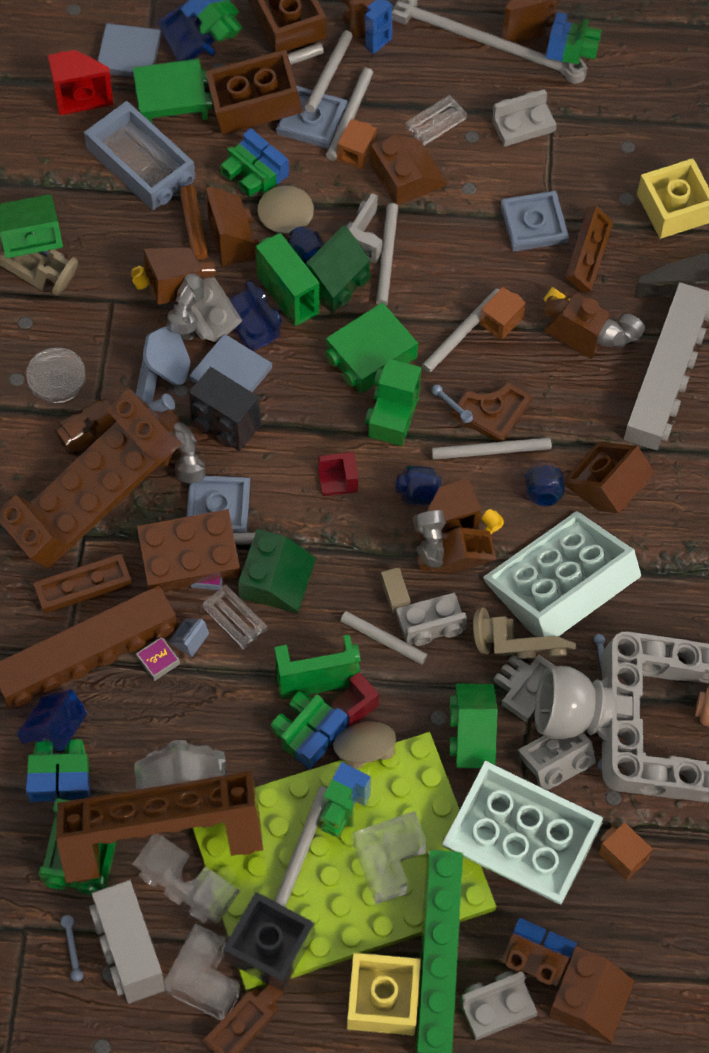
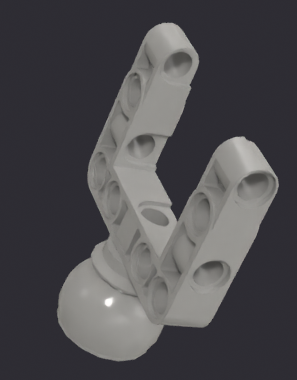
[535,632,709,802]

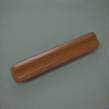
[180,184,208,261]

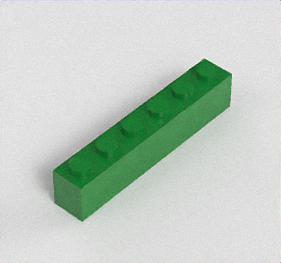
[414,850,463,1053]

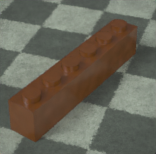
[0,585,178,710]

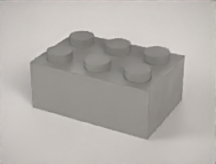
[89,880,166,1004]

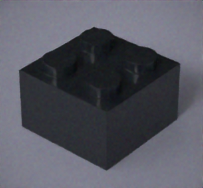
[189,366,261,451]
[223,892,315,992]

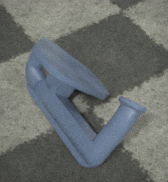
[136,326,190,412]

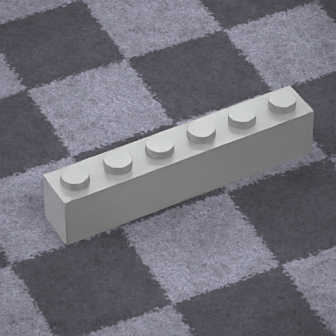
[624,282,709,451]

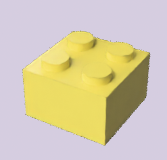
[637,159,709,239]
[347,953,421,1036]

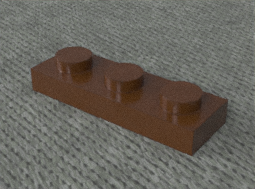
[565,205,614,293]
[33,553,132,614]

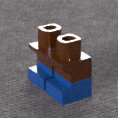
[342,0,392,54]
[501,918,577,986]

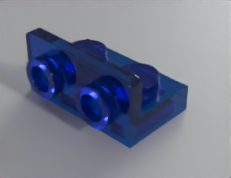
[157,3,217,62]
[229,280,282,351]
[17,689,87,751]

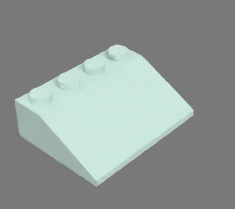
[483,511,641,637]
[442,761,603,905]

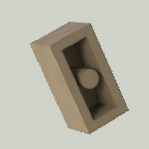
[381,567,411,614]

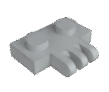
[493,655,556,723]

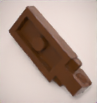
[203,985,284,1053]

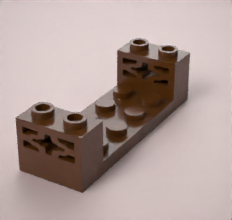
[0,388,182,569]
[56,771,264,883]

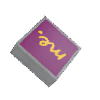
[136,637,180,681]

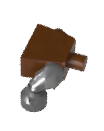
[131,247,215,335]
[543,287,645,359]
[153,410,205,483]
[413,509,504,574]

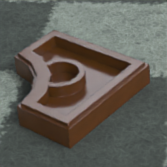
[451,382,533,442]

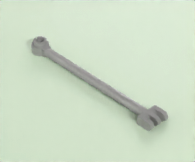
[392,0,587,83]

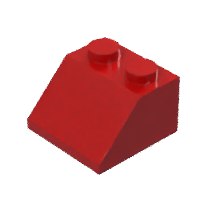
[48,50,114,116]

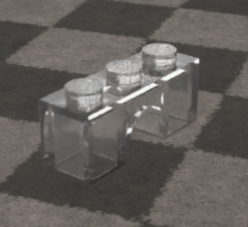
[133,833,240,924]

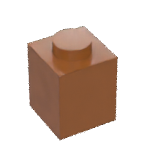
[337,119,377,170]
[479,287,526,341]
[599,822,653,880]

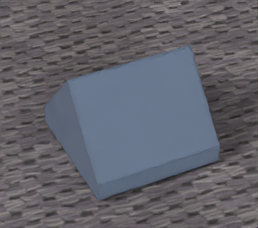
[169,618,209,657]

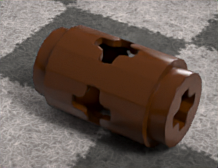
[54,398,116,455]

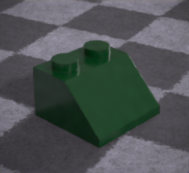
[306,225,371,313]
[238,529,316,614]

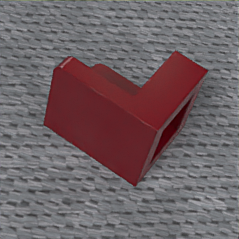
[318,452,359,496]
[331,672,379,727]

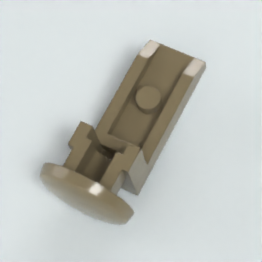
[0,235,78,296]
[473,608,576,660]

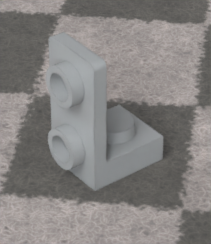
[347,193,382,264]

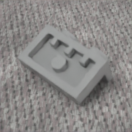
[492,90,557,147]
[190,278,243,343]
[396,592,467,646]
[518,733,596,791]
[460,971,538,1041]

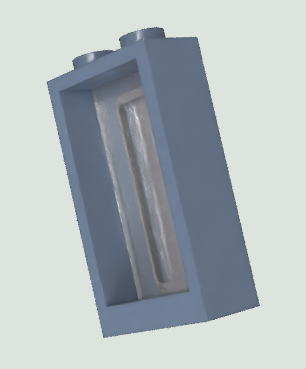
[84,101,195,210]

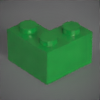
[365,358,422,447]
[449,684,498,768]

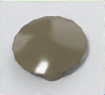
[257,186,314,238]
[333,721,396,769]

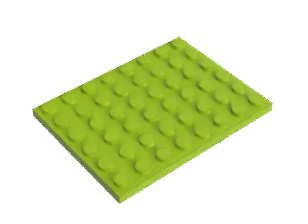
[192,732,496,993]

